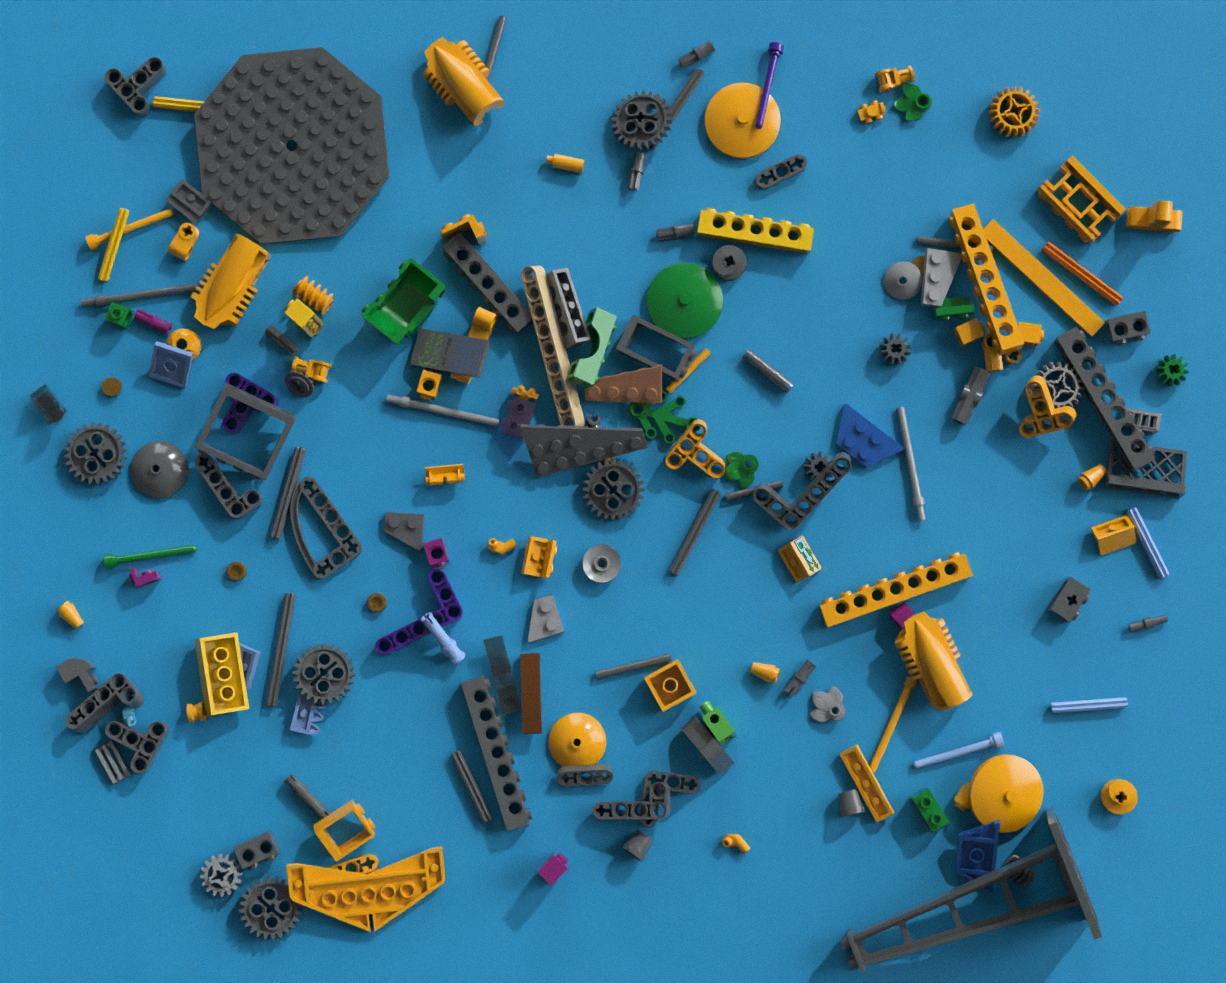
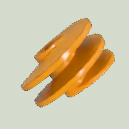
[1100,779,1138,815]

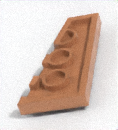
[585,365,662,404]

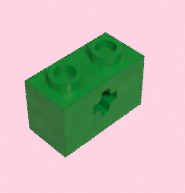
[910,788,949,832]

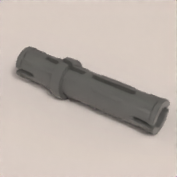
[742,349,794,393]
[284,773,331,820]

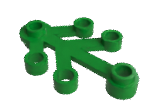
[628,391,701,444]

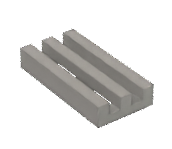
[95,741,131,784]

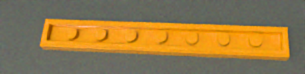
[983,219,1105,337]

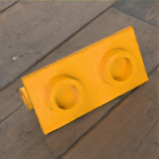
[425,464,465,486]

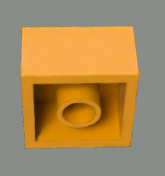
[644,659,696,712]

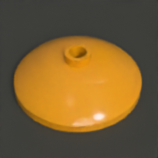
[548,713,606,767]

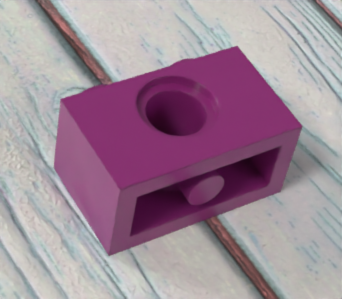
[537,852,569,886]

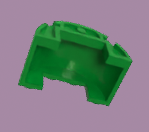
[361,258,446,345]

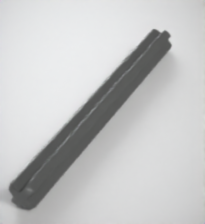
[266,593,296,707]

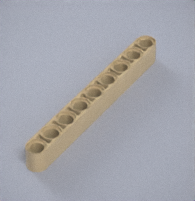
[521,265,585,426]

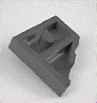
[384,512,424,551]

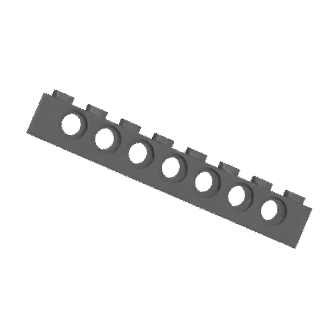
[1054,327,1155,472]
[461,676,532,831]

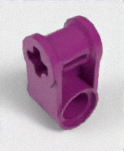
[888,602,914,630]

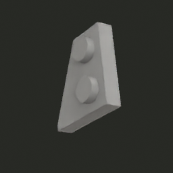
[528,595,564,642]

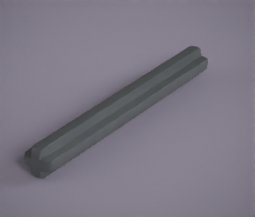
[650,68,704,150]
[270,447,306,539]
[669,489,721,576]

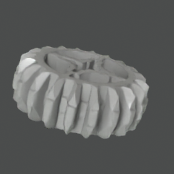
[1032,361,1084,409]

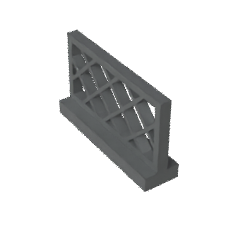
[1104,441,1187,498]

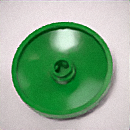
[647,263,723,339]

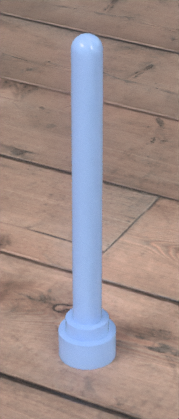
[913,732,1005,769]

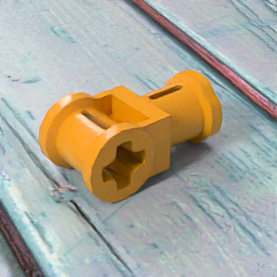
[874,65,915,93]
[291,356,332,383]

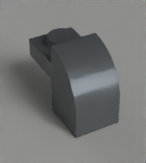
[56,658,99,692]

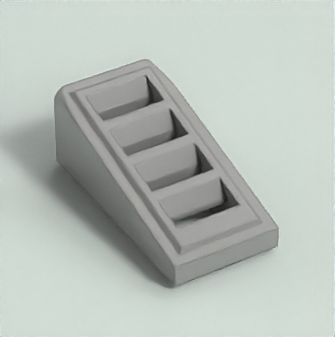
[1119,408,1162,434]

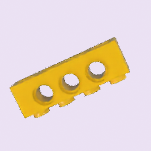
[284,298,325,339]

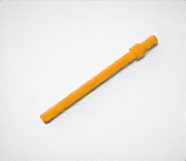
[870,673,917,772]

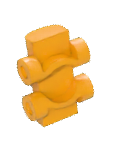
[857,100,886,124]
[511,385,539,400]

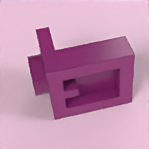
[129,567,162,588]

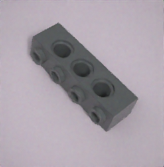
[546,267,591,349]

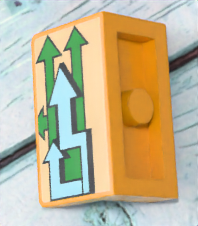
[778,536,822,583]

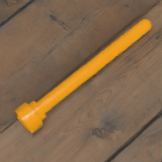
[85,209,174,251]

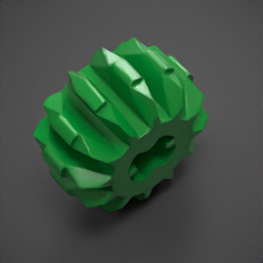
[1155,354,1189,387]

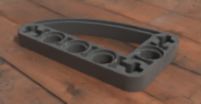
[290,477,362,579]

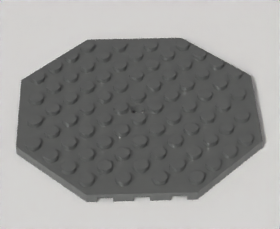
[194,47,390,244]

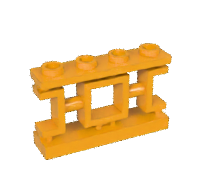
[1037,155,1126,244]

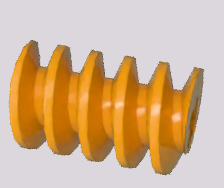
[291,276,334,316]

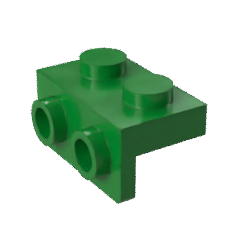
[932,296,975,321]

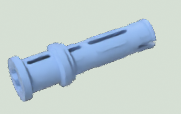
[421,612,466,665]

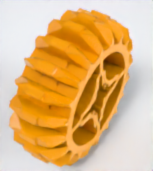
[988,86,1040,138]

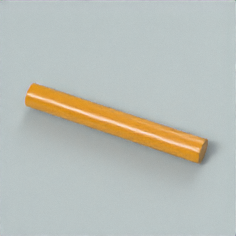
[665,348,711,394]

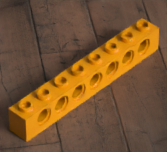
[948,203,1024,356]
[818,552,973,628]

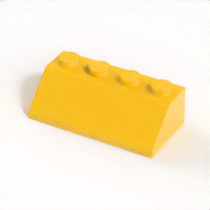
[194,633,249,716]

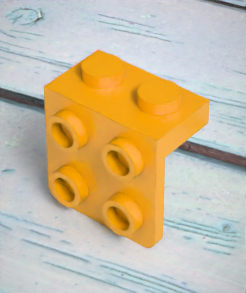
[439,214,487,245]

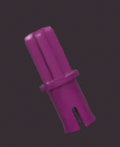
[134,309,173,335]

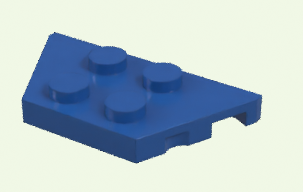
[836,403,904,468]
[955,820,1000,893]

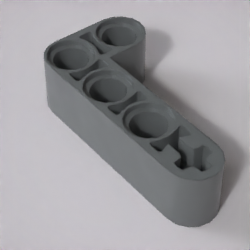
[195,454,263,519]
[66,673,144,734]
[592,782,671,820]

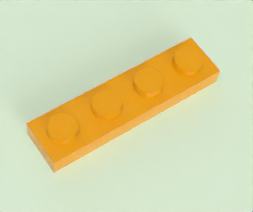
[839,744,895,822]

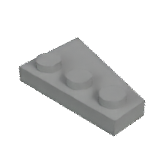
[921,248,961,308]

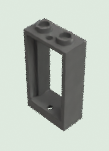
[616,315,697,381]

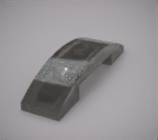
[483,635,521,715]

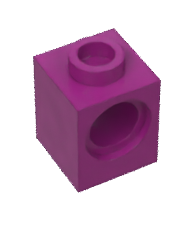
[423,538,450,569]

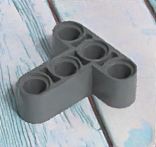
[105,57,167,117]
[681,716,734,775]
[105,721,169,774]

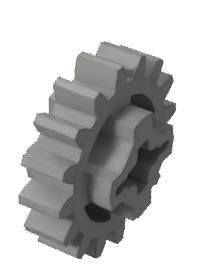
[200,853,243,897]

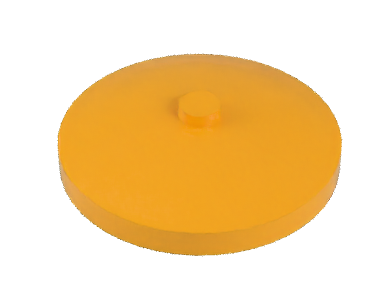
[704,83,780,159]
[968,754,1043,833]

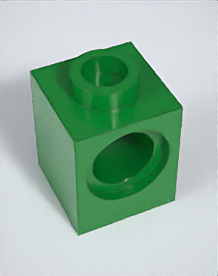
[105,302,134,329]

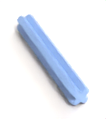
[1127,507,1169,579]
[1050,697,1128,713]

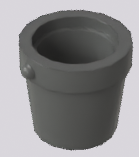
[838,790,865,817]
[622,830,653,862]

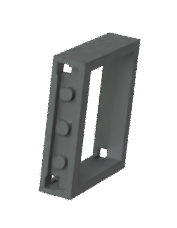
[195,383,296,480]

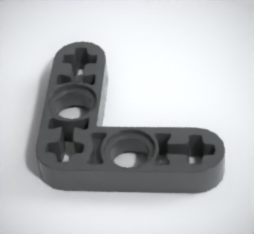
[640,771,701,827]

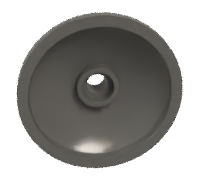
[130,441,188,499]

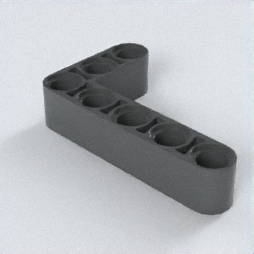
[753,452,851,530]

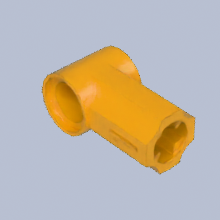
[981,333,1003,372]

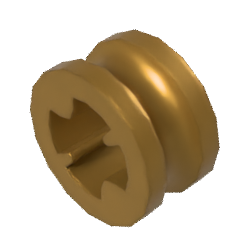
[1003,350,1022,365]

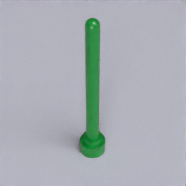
[104,545,197,570]

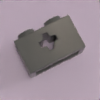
[1047,577,1090,622]

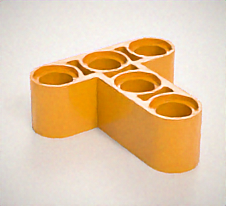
[1126,201,1183,232]
[1019,375,1076,438]
[666,419,725,478]

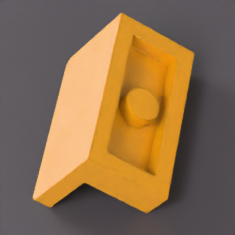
[1091,515,1136,555]

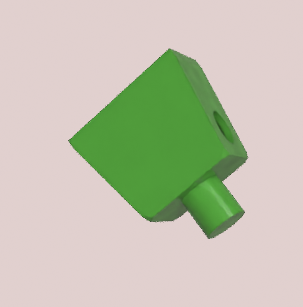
[699,701,737,746]

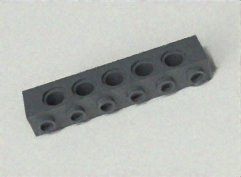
[442,232,533,335]

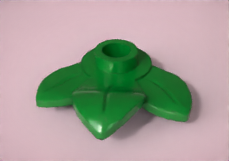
[893,84,932,121]
[724,452,759,489]

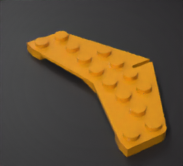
[286,846,445,932]

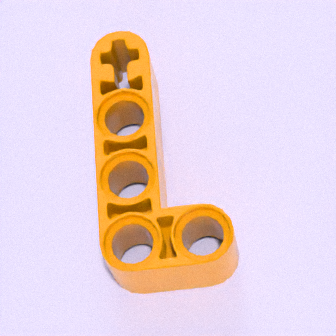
[450,307,498,385]

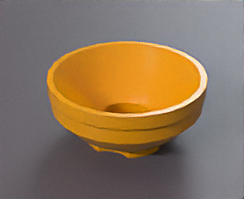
[166,329,202,361]

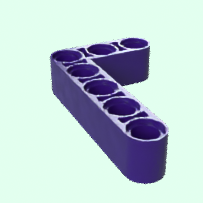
[375,569,463,655]

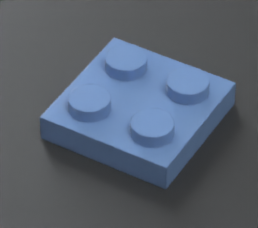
[149,341,193,388]

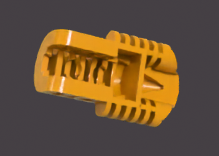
[423,37,506,127]
[190,233,271,329]
[894,612,972,711]

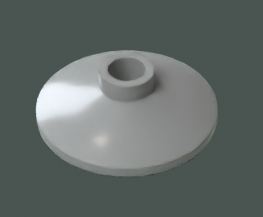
[884,262,923,300]
[583,544,621,583]

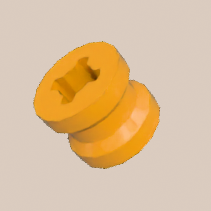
[187,702,206,723]

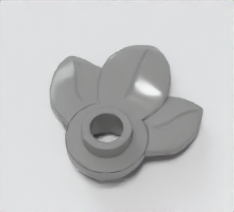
[810,687,846,722]

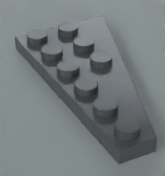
[520,424,648,477]

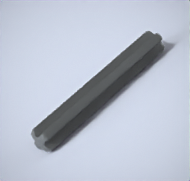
[451,750,492,823]

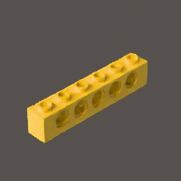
[697,208,814,254]

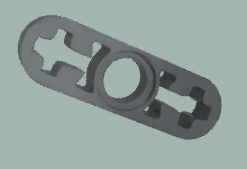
[755,154,807,190]
[557,764,613,786]

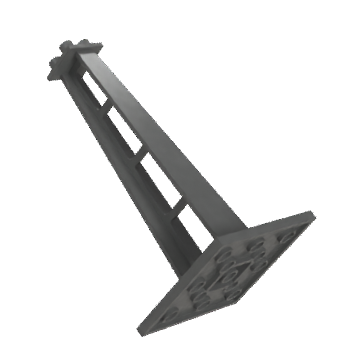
[840,807,1102,973]

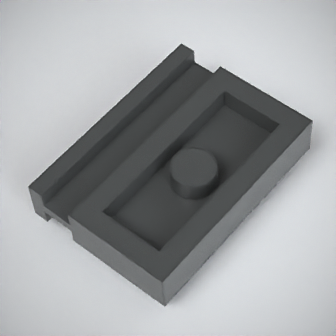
[165,179,213,224]

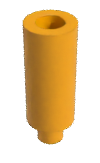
[546,154,585,174]

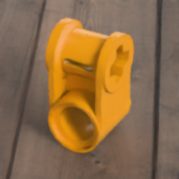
[168,223,199,261]

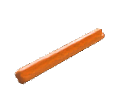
[1042,242,1123,305]

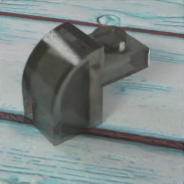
[30,384,67,424]

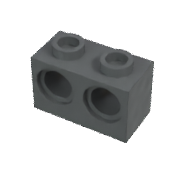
[1104,311,1151,346]
[233,830,281,870]

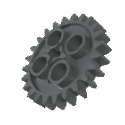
[611,90,673,151]
[64,422,128,484]
[582,458,645,521]
[292,642,355,706]
[239,876,303,940]

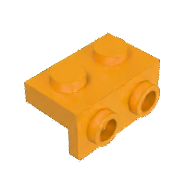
[521,536,557,579]

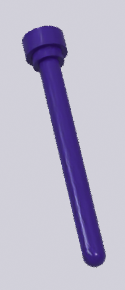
[755,42,784,129]

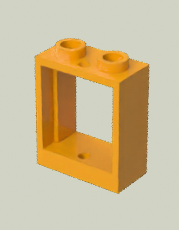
[313,800,376,862]

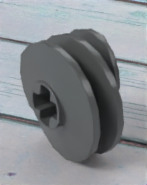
[712,245,746,281]

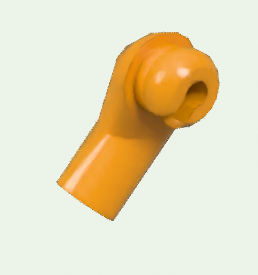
[722,834,750,854]

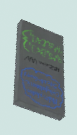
[410,328,490,378]

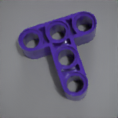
[222,373,278,434]

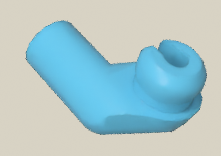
[122,697,136,727]

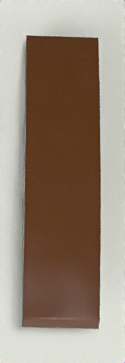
[520,653,542,734]

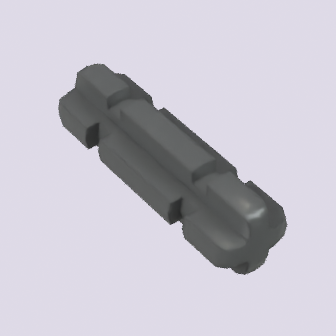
[265,325,299,355]

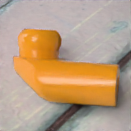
[488,538,517,555]

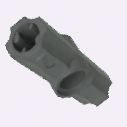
[951,367,990,425]

